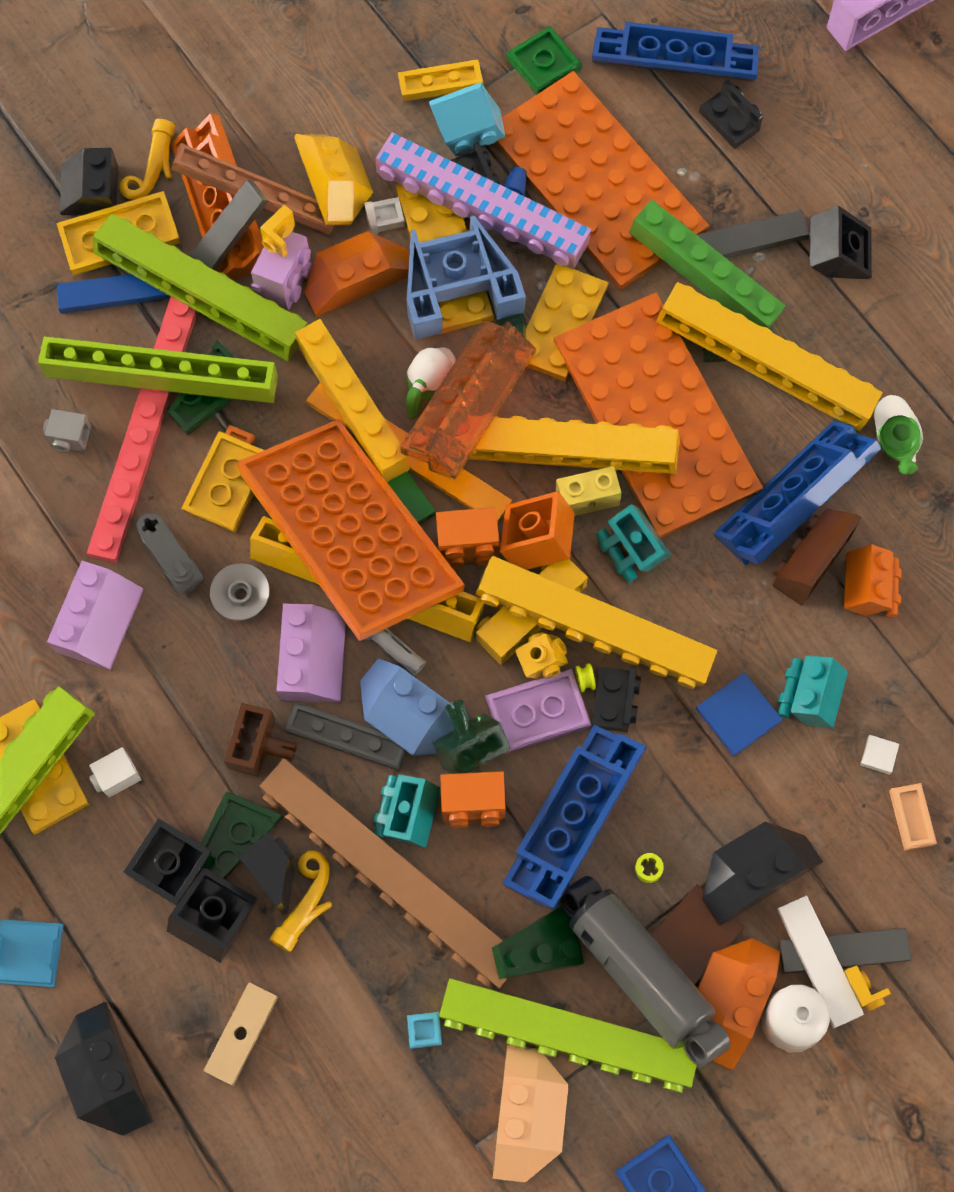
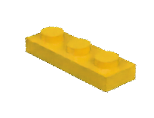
[398,59,483,102]

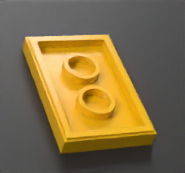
[181,431,264,534]

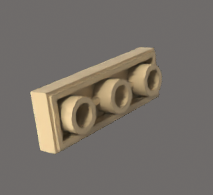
[203,982,278,1086]

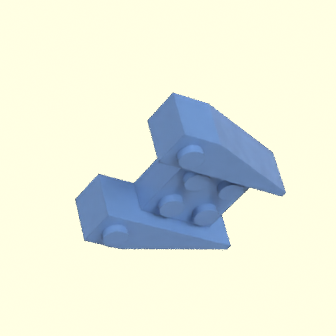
[407,216,526,340]

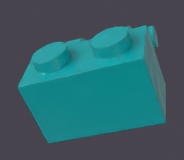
[595,504,672,583]
[778,655,848,729]
[373,774,441,848]

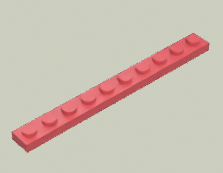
[87,297,198,563]

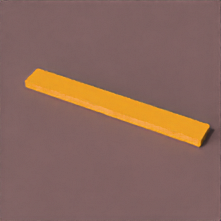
[306,383,513,523]

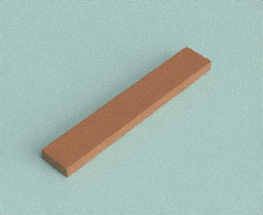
[171,143,334,235]

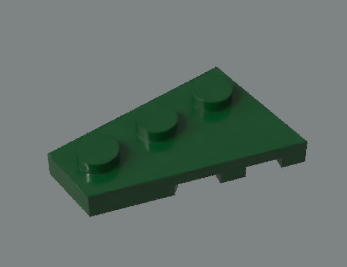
[168,340,234,436]

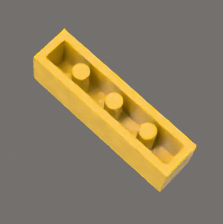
[476,559,588,665]

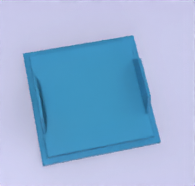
[0,919,64,988]

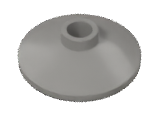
[210,563,270,621]

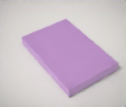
[485,669,591,754]

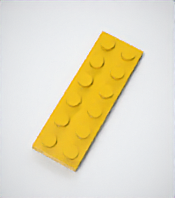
[395,184,494,334]

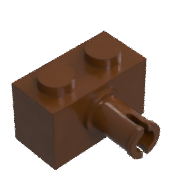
[224,703,297,777]

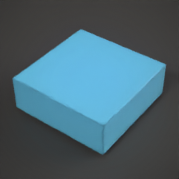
[407,1012,442,1049]

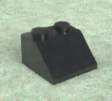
[60,148,118,215]
[809,206,872,279]
[123,818,212,906]
[238,833,295,916]
[167,867,257,963]

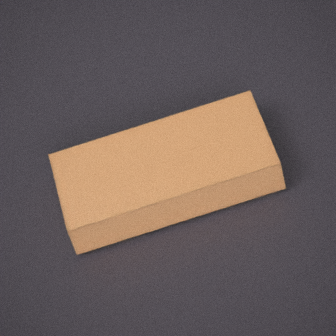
[889,783,937,851]

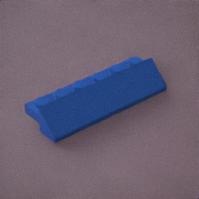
[592,22,759,81]
[713,420,881,566]
[502,725,647,910]

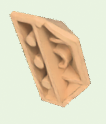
[493,1045,568,1183]

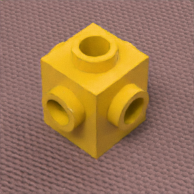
[515,632,568,679]

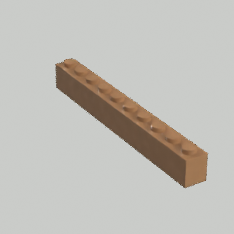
[259,758,510,992]

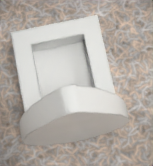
[364,197,405,234]

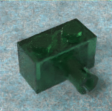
[432,700,511,774]

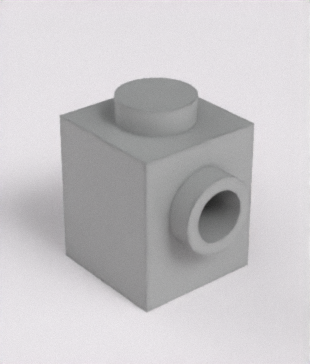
[43,409,92,452]

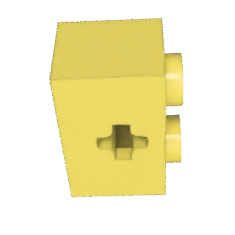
[556,466,622,516]

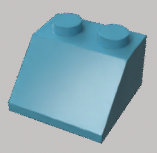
[429,82,506,155]

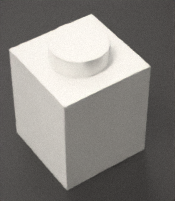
[89,747,142,798]

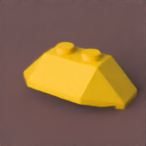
[294,134,373,225]

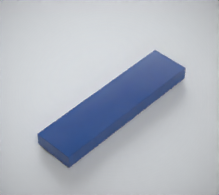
[57,274,171,314]

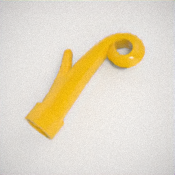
[119,119,176,200]
[269,851,332,953]

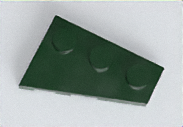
[197,791,283,879]
[492,906,584,979]

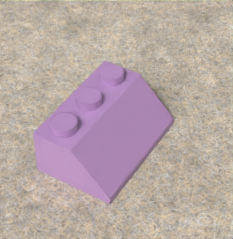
[47,561,144,671]
[276,603,346,703]

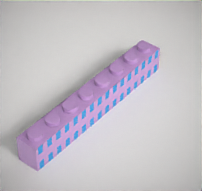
[375,132,591,269]

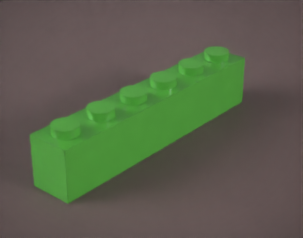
[629,199,786,329]

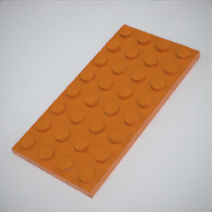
[495,71,709,291]
[553,292,763,538]
[237,419,465,641]

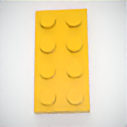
[57,191,181,276]
[513,263,609,382]
[0,699,90,835]

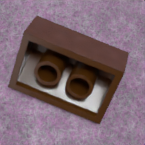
[773,508,862,606]

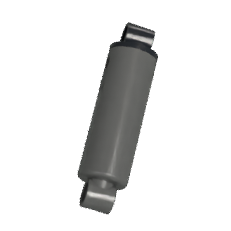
[560,876,730,1067]

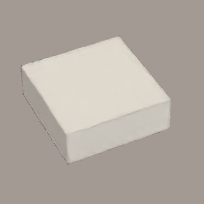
[860,735,899,775]

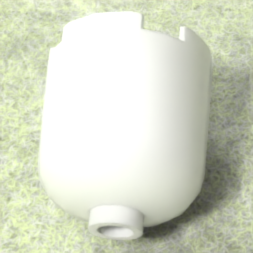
[760,985,830,1053]

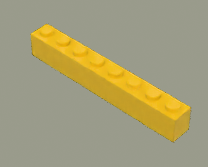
[656,282,883,432]
[440,412,680,474]
[250,516,484,642]
[475,556,718,689]

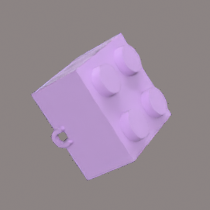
[251,232,313,311]

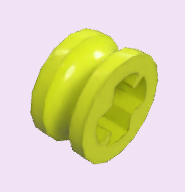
[575,663,596,693]
[635,853,664,883]

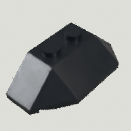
[702,821,823,926]
[54,1002,154,1136]

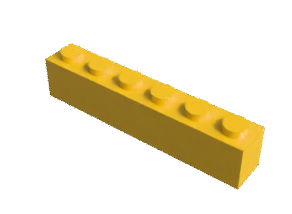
[295,319,410,482]

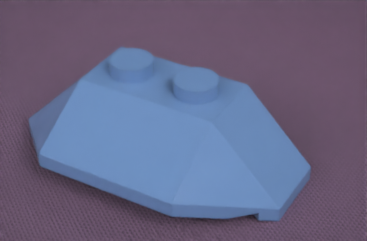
[360,658,475,756]

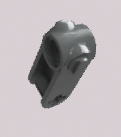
[137,513,204,596]

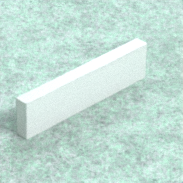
[777,896,864,1029]

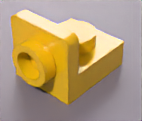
[260,205,295,258]
[844,965,891,1012]

